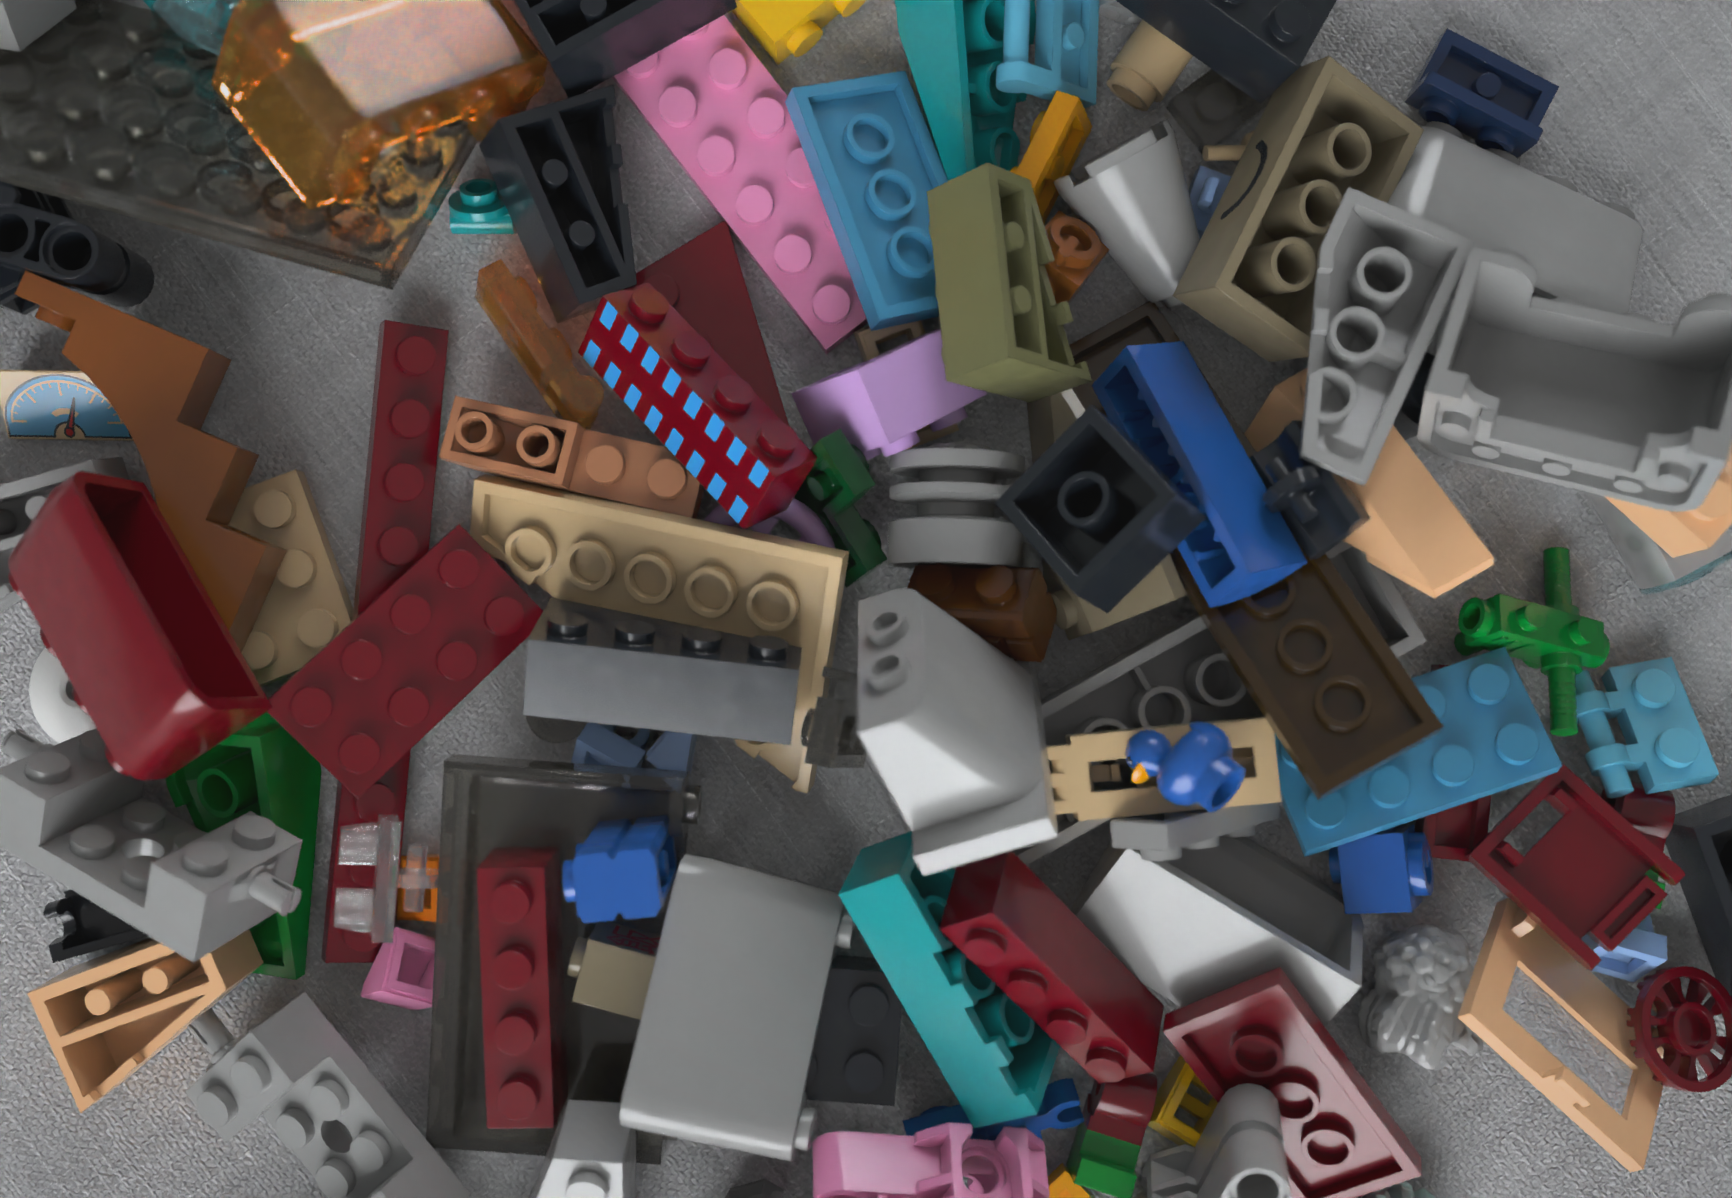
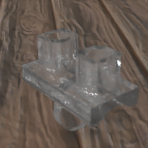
[333,814,445,943]

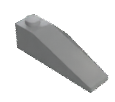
[1299,187,1476,486]

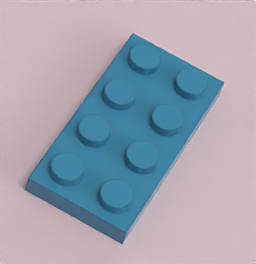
[785,71,948,331]
[1274,647,1562,857]

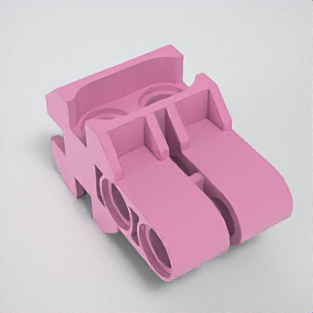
[812,1122,1050,1198]

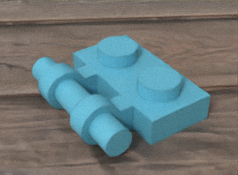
[1575,657,1719,798]

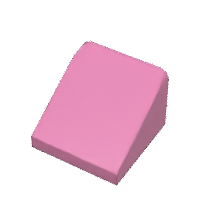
[360,927,451,1010]

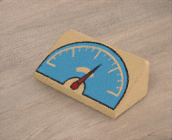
[0,370,134,441]

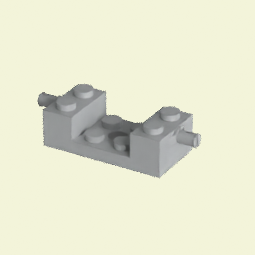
[0,728,302,963]
[185,992,471,1198]

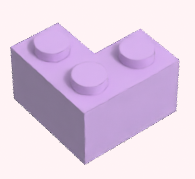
[791,328,987,460]

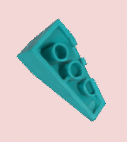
[895,0,1036,181]

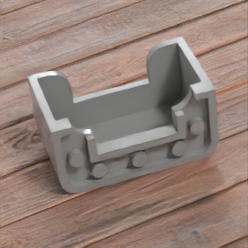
[1417,247,1732,512]

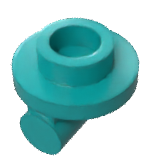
[448,178,517,234]

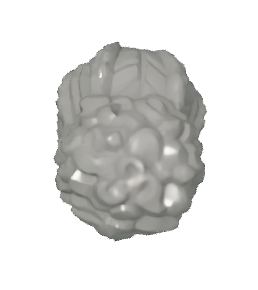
[1358,923,1483,1070]

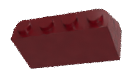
[8,471,273,781]

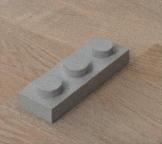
[1110,802,1281,861]

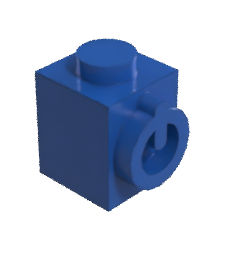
[1329,824,1434,914]

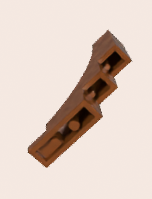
[15,270,287,653]

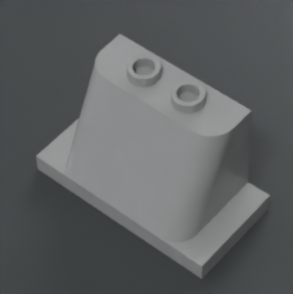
[857,588,1058,876]

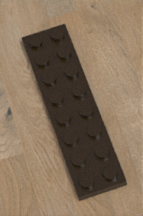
[1069,301,1444,801]

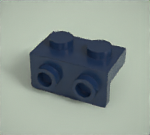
[1405,28,1559,158]

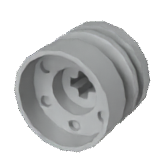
[887,443,1025,569]

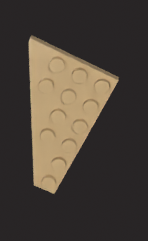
[470,474,849,794]

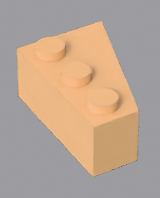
[27,929,264,1114]

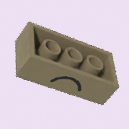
[1173,56,1424,362]

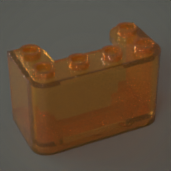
[211,0,548,211]

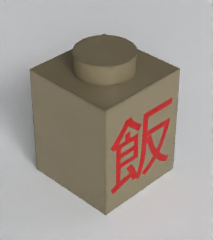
[567,921,661,1020]

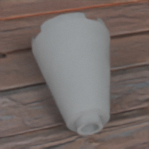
[1053,119,1200,308]

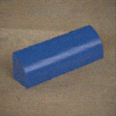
[1091,341,1307,608]

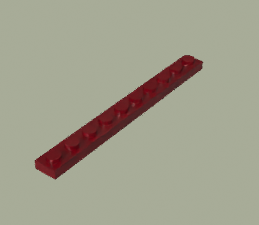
[321,320,449,963]

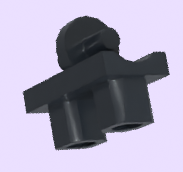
[1249,420,1371,559]

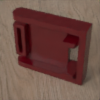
[1464,762,1685,970]

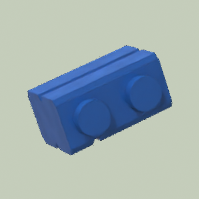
[562,815,678,923]

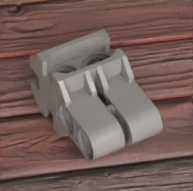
[1132,1083,1291,1198]

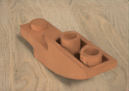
[439,396,704,519]

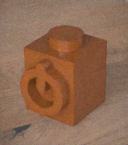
[1045,210,1109,304]

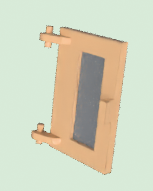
[1458,898,1664,1172]

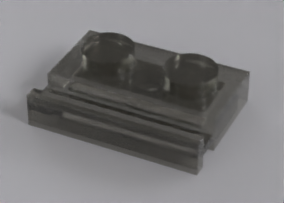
[801,667,867,768]

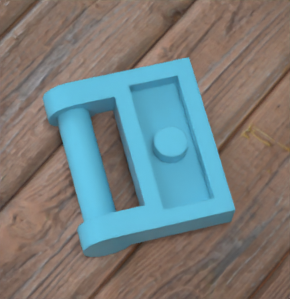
[996,0,1099,108]

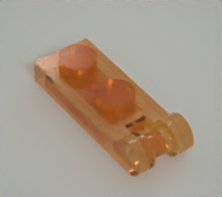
[475,259,604,430]

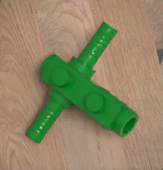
[1454,547,1610,736]

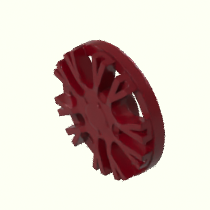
[1626,966,1732,1092]

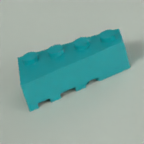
[838,831,1060,1128]

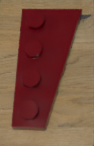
[635,220,790,427]

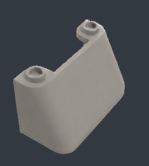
[620,854,856,1162]

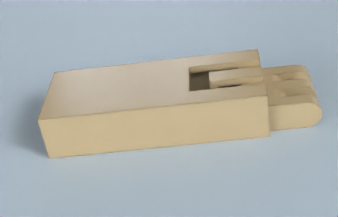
[1047,716,1282,821]

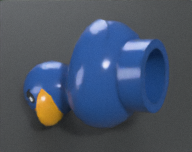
[1125,721,1245,812]

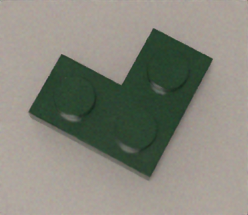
[794,428,888,588]

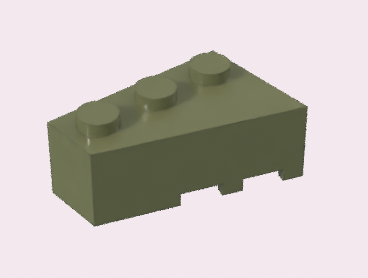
[927,163,1092,403]

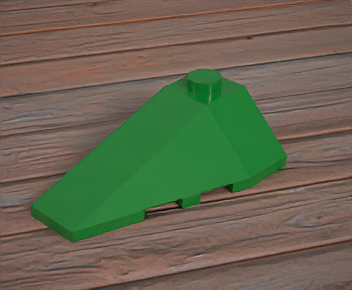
[166,712,322,980]

